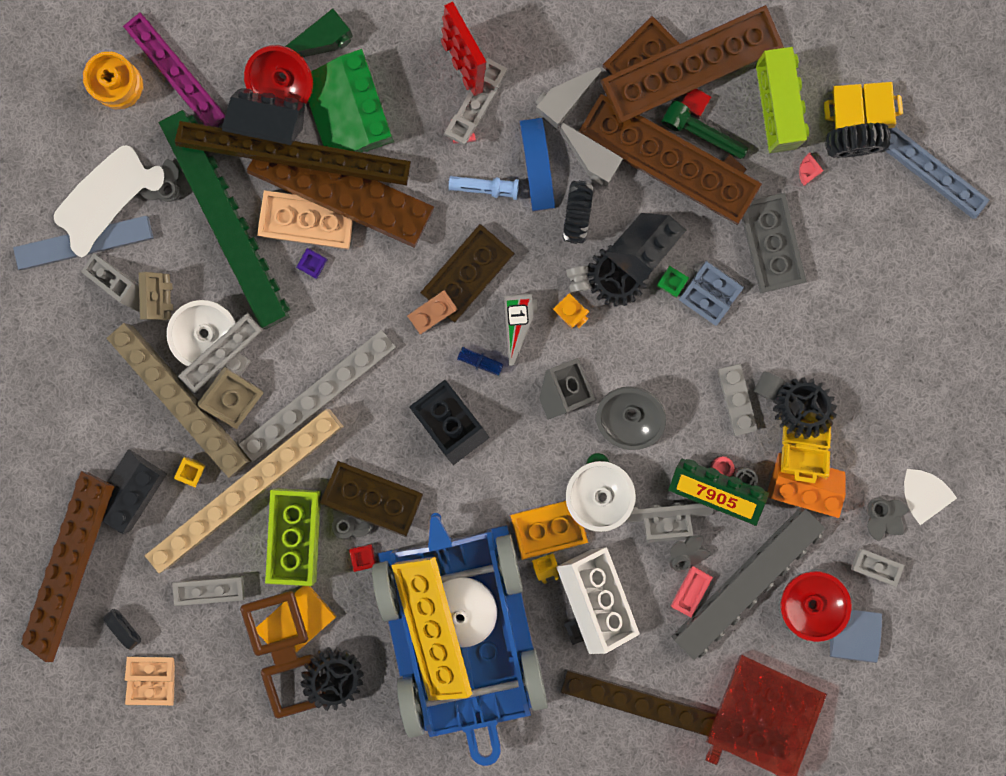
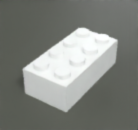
[556,547,640,654]

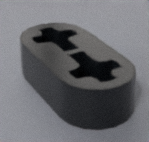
[103,609,141,650]

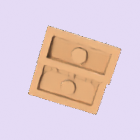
[125,657,175,706]

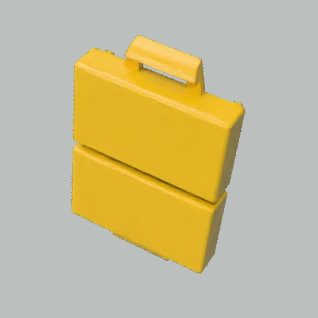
[824,82,903,130]
[781,411,831,484]

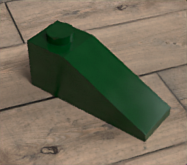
[285,8,353,58]

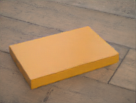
[510,500,588,560]
[256,586,337,652]

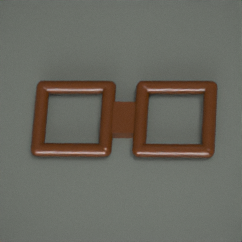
[240,591,326,719]

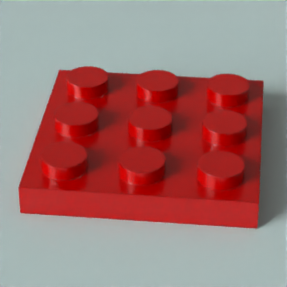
[441,1,487,96]

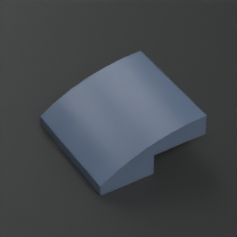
[679,260,744,326]
[830,610,882,663]

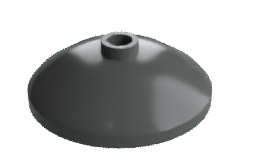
[596,386,666,450]

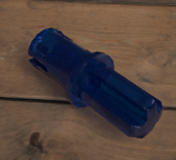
[457,347,503,376]

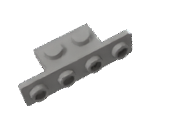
[624,502,714,543]

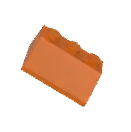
[767,453,846,518]

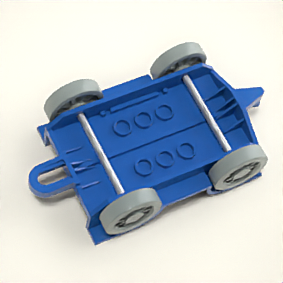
[372,513,548,766]

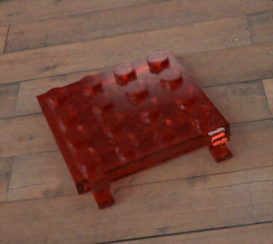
[705,655,827,776]

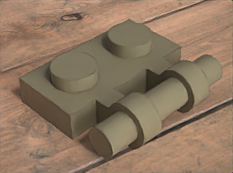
[139,272,173,320]

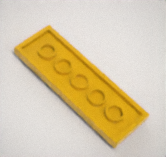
[391,557,472,701]

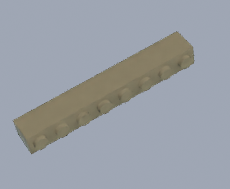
[106,323,252,478]

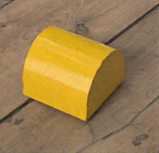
[174,457,205,488]

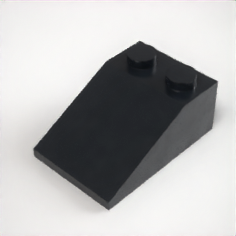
[409,380,490,465]

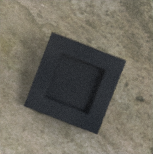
[564,618,584,645]

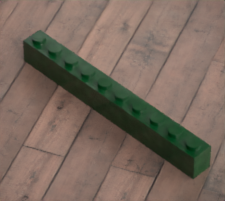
[158,110,291,329]

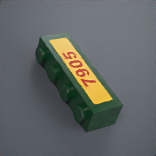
[668,458,770,526]

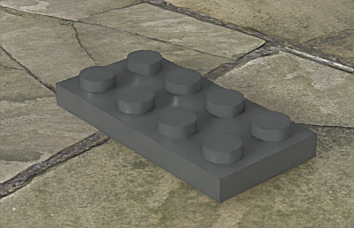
[742,193,807,294]

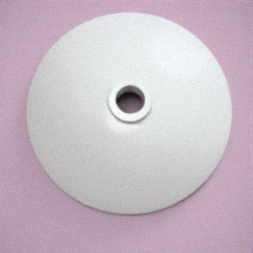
[167,300,236,366]
[566,461,636,532]
[442,577,497,647]

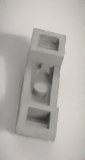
[444,58,507,146]

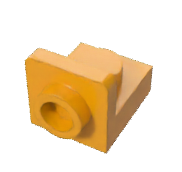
[553,293,589,329]

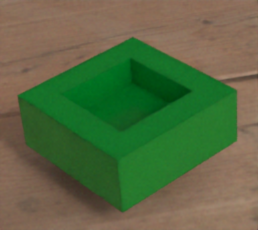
[656,266,689,298]

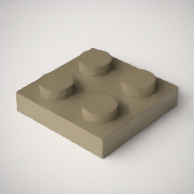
[197,367,264,429]

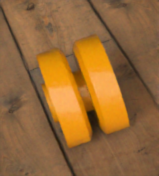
[83,51,143,110]

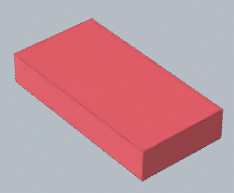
[671,566,713,618]

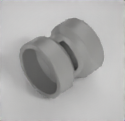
[566,266,593,293]

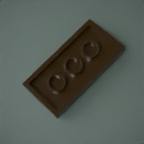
[420,224,515,323]
[320,461,423,538]

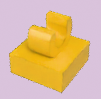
[532,553,559,584]

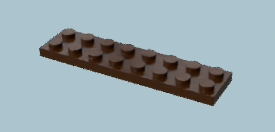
[601,5,784,124]
[579,94,762,225]
[247,159,434,248]
[21,471,114,662]

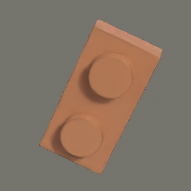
[407,290,457,334]

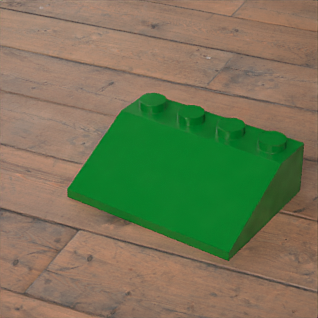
[308,49,394,153]

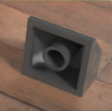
[539,358,595,420]

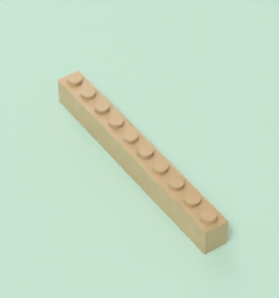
[145,409,344,574]

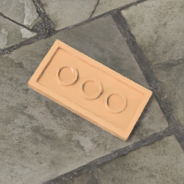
[257,190,353,250]

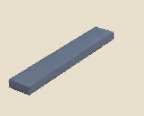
[884,127,990,219]
[13,216,154,270]

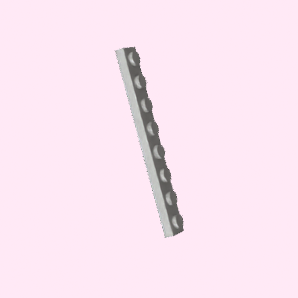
[239,330,396,462]

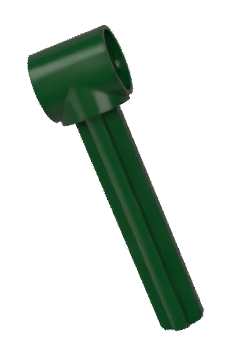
[661,101,748,159]

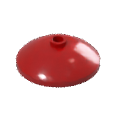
[244,45,313,104]
[780,571,852,642]

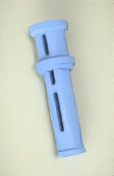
[449,176,519,200]

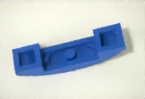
[520,118,555,212]

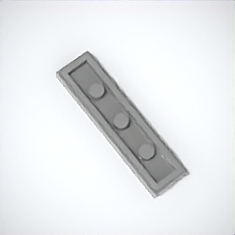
[178,313,263,393]

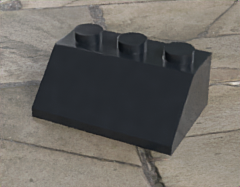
[222,88,305,145]
[605,213,687,285]
[102,449,167,534]

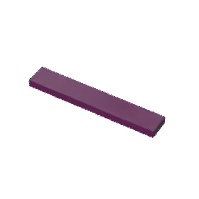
[123,12,226,127]

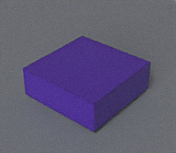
[296,248,328,279]

